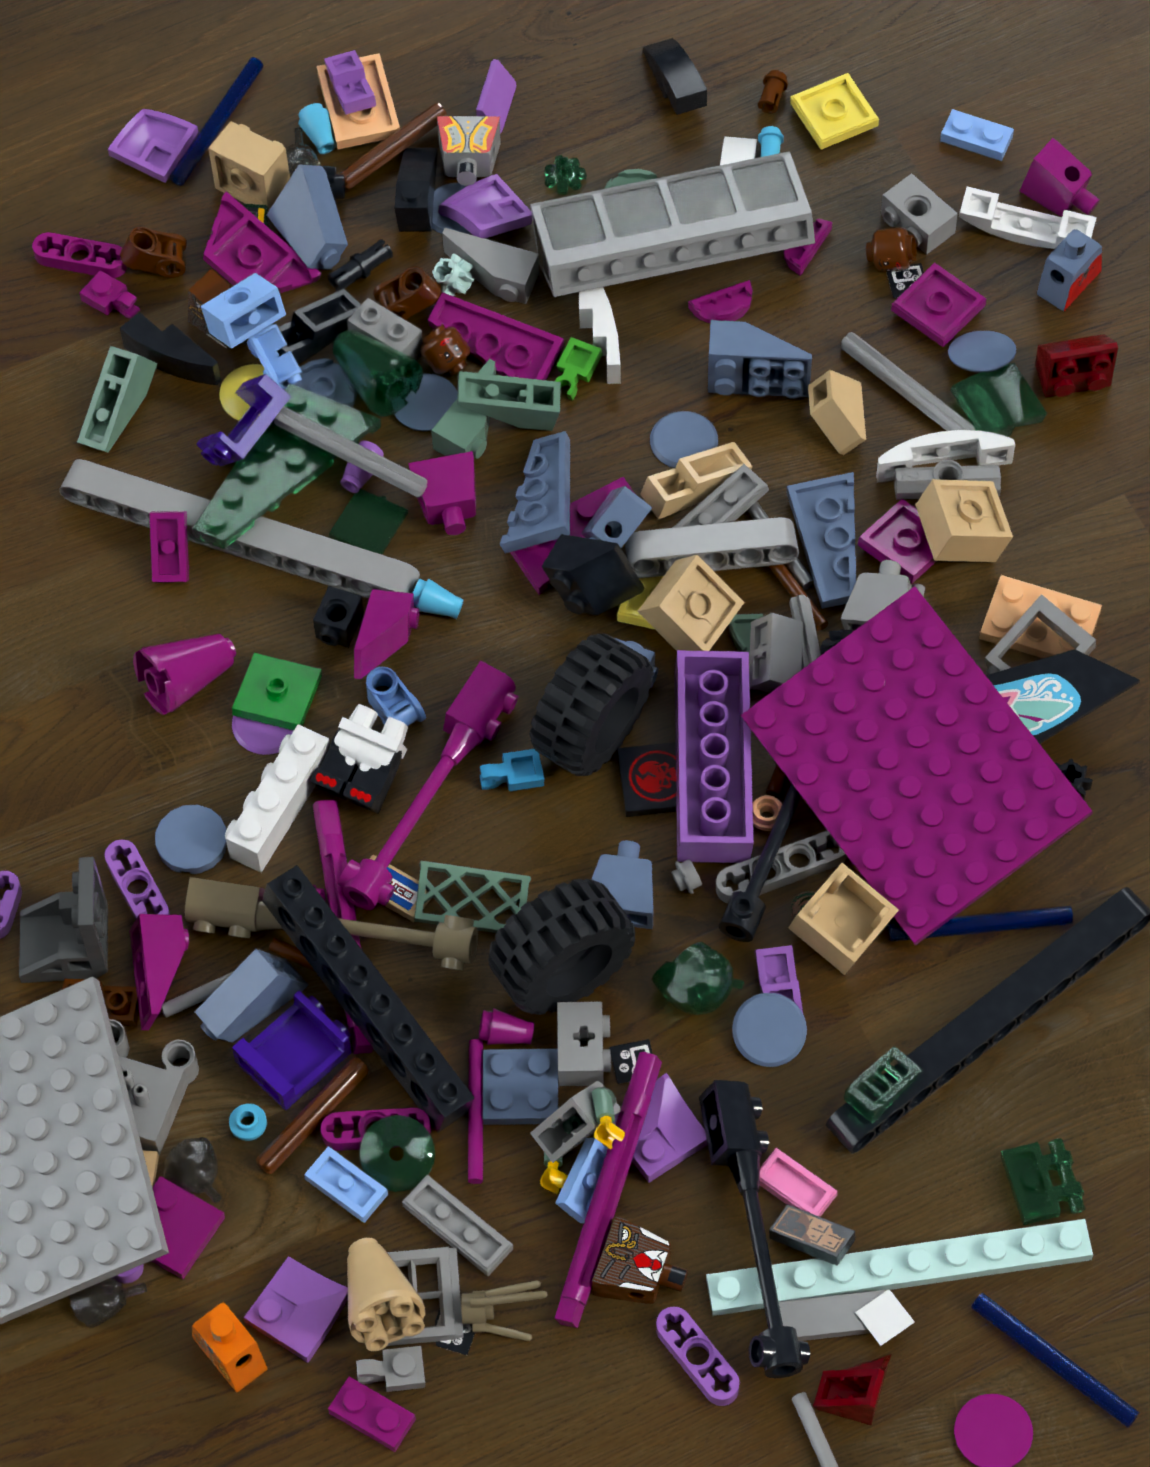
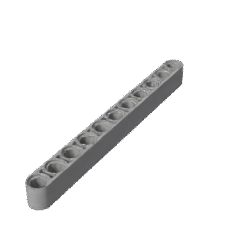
[59,459,420,598]

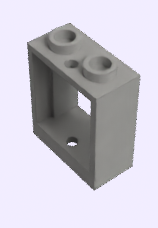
[985,594,1096,675]

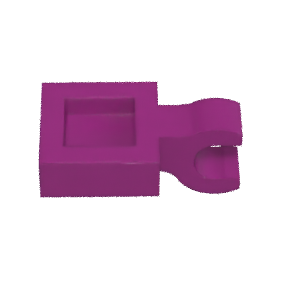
[79,271,140,319]

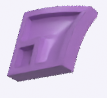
[108,109,199,183]
[438,174,532,239]
[613,1073,708,1183]
[244,1256,348,1363]

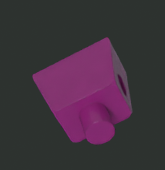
[1019,138,1100,216]
[408,451,476,535]

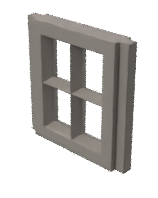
[387,1247,464,1346]

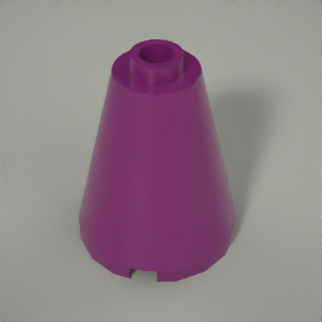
[133,634,236,715]

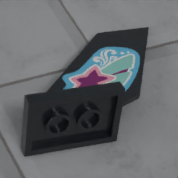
[986,649,1140,744]

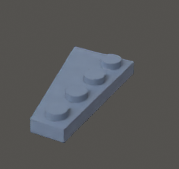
[500,431,570,554]
[787,472,856,609]

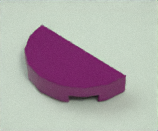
[783,219,833,276]
[688,280,753,323]

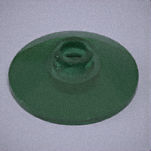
[359,1115,435,1192]

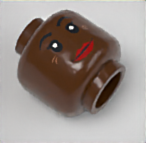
[866,227,917,272]
[420,324,470,376]

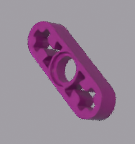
[32,232,127,278]
[320,1108,431,1151]

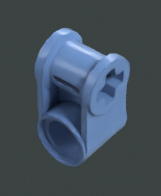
[366,667,426,726]

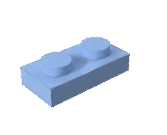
[940,109,1014,161]
[555,1138,608,1223]
[304,1146,388,1223]

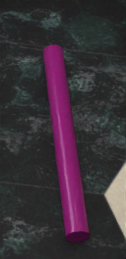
[468,1039,483,1184]

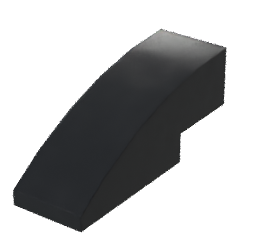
[643,38,707,115]
[277,289,361,365]
[120,312,221,385]

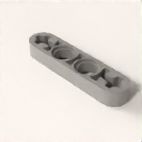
[716,831,848,903]

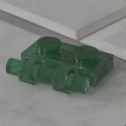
[1000,1138,1086,1226]

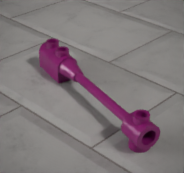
[338,661,519,910]

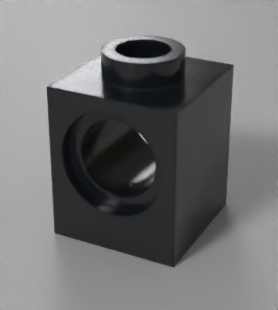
[313,586,364,648]

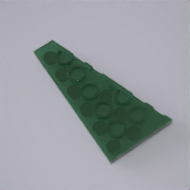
[192,383,381,549]

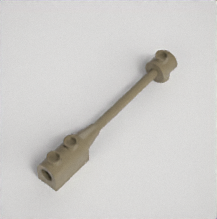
[185,877,478,970]

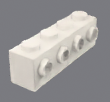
[225,724,330,873]

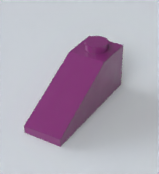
[354,589,419,679]
[129,914,189,1030]

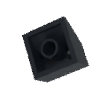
[541,534,645,616]

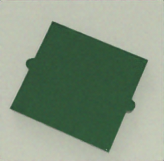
[329,489,408,555]

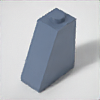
[266,164,348,269]
[195,949,308,1043]

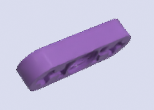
[105,840,170,919]
[656,1307,739,1406]

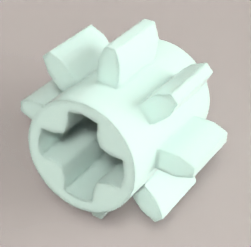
[432,254,474,296]

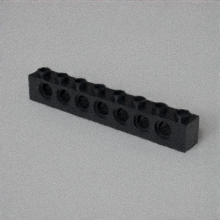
[262,865,475,1133]

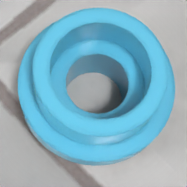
[229,1104,267,1141]

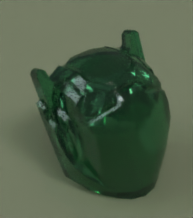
[651,941,744,1016]

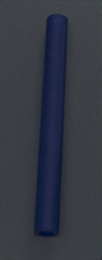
[170,57,264,186]
[888,906,1073,942]
[971,1292,1140,1428]

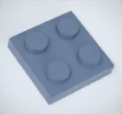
[483,1049,558,1125]

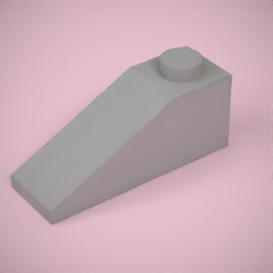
[442,228,540,304]

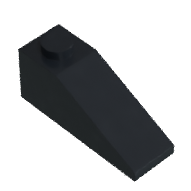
[394,148,438,232]

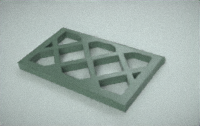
[414,860,531,933]

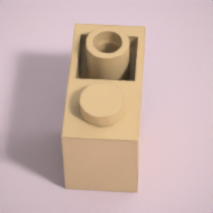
[808,370,866,455]

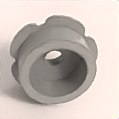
[671,859,702,894]

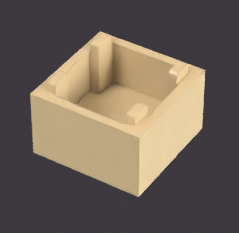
[208,121,290,214]
[916,479,1013,562]
[637,555,745,651]
[788,863,899,975]

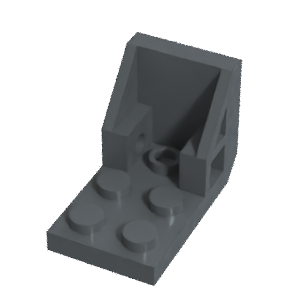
[19,857,108,983]

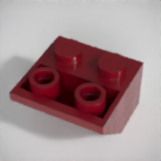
[1035,334,1118,398]

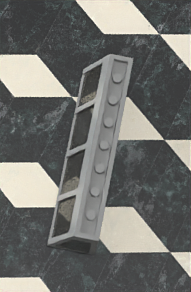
[530,152,815,297]

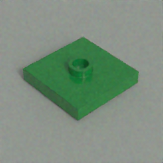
[232,653,322,731]

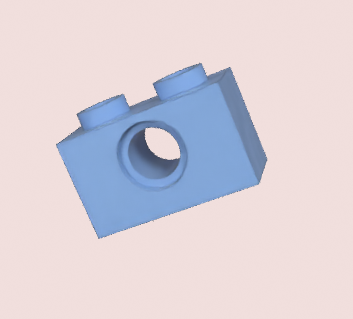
[201,273,286,349]

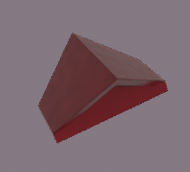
[813,1354,892,1425]

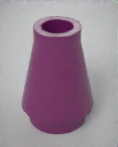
[478,1008,534,1045]

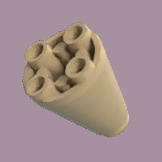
[347,1238,425,1351]

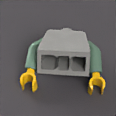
[530,1081,625,1195]

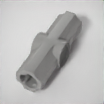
[894,460,1001,499]

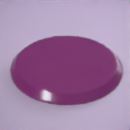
[954,1394,1033,1467]

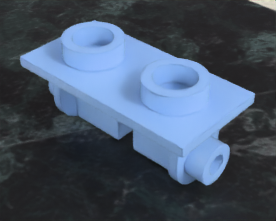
[247,324,302,390]

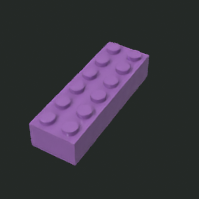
[674,650,753,863]

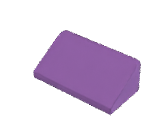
[476,59,517,133]

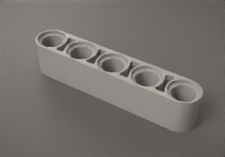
[625,517,799,578]

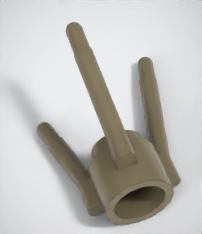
[461,1280,548,1341]

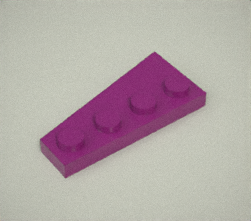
[428,292,564,380]
[510,477,634,595]

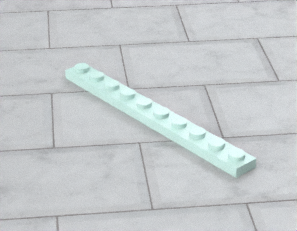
[706,1219,1093,1316]

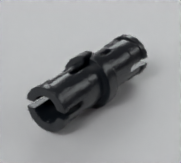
[328,239,393,292]

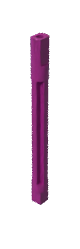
[313,800,373,1054]
[554,1052,662,1328]

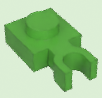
[555,337,603,401]

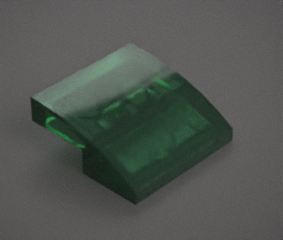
[950,363,1048,437]

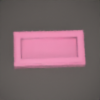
[759,1148,837,1217]

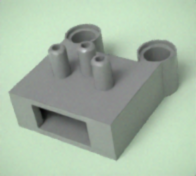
[109,1019,199,1156]

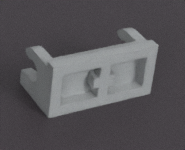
[749,613,803,693]

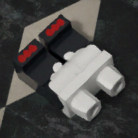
[310,704,408,814]

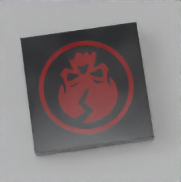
[617,742,676,817]

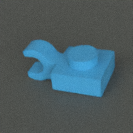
[479,749,545,791]

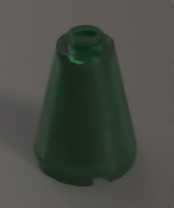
[333,330,423,417]

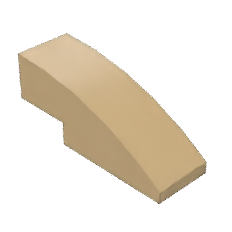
[640,442,752,519]

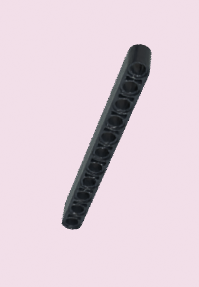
[826,887,1150,1154]

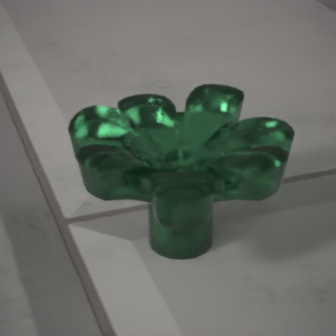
[544,155,587,195]

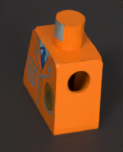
[192,1302,268,1393]

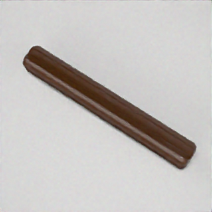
[339,103,447,189]
[256,1057,369,1174]

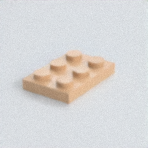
[316,53,400,150]
[979,575,1102,658]

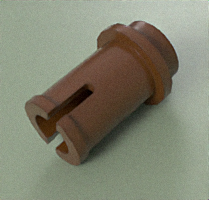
[758,70,788,114]

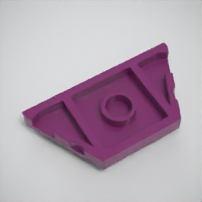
[203,192,321,293]

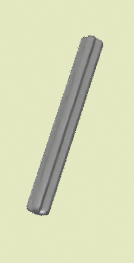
[841,332,975,431]
[274,407,427,497]

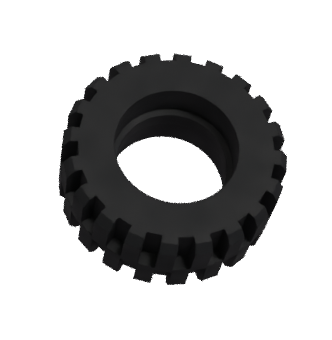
[530,633,654,776]
[489,879,635,1015]

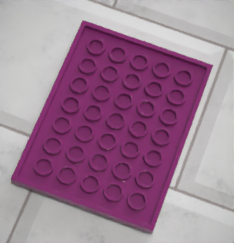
[741,586,1093,945]

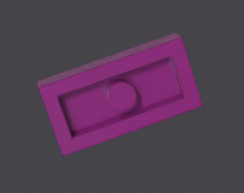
[149,511,189,582]
[328,1376,416,1452]

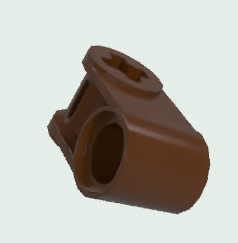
[120,227,187,278]
[373,266,441,320]

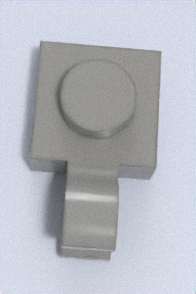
[356,1346,425,1392]

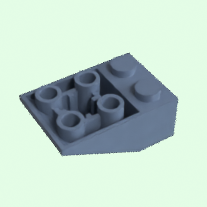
[708,320,812,398]

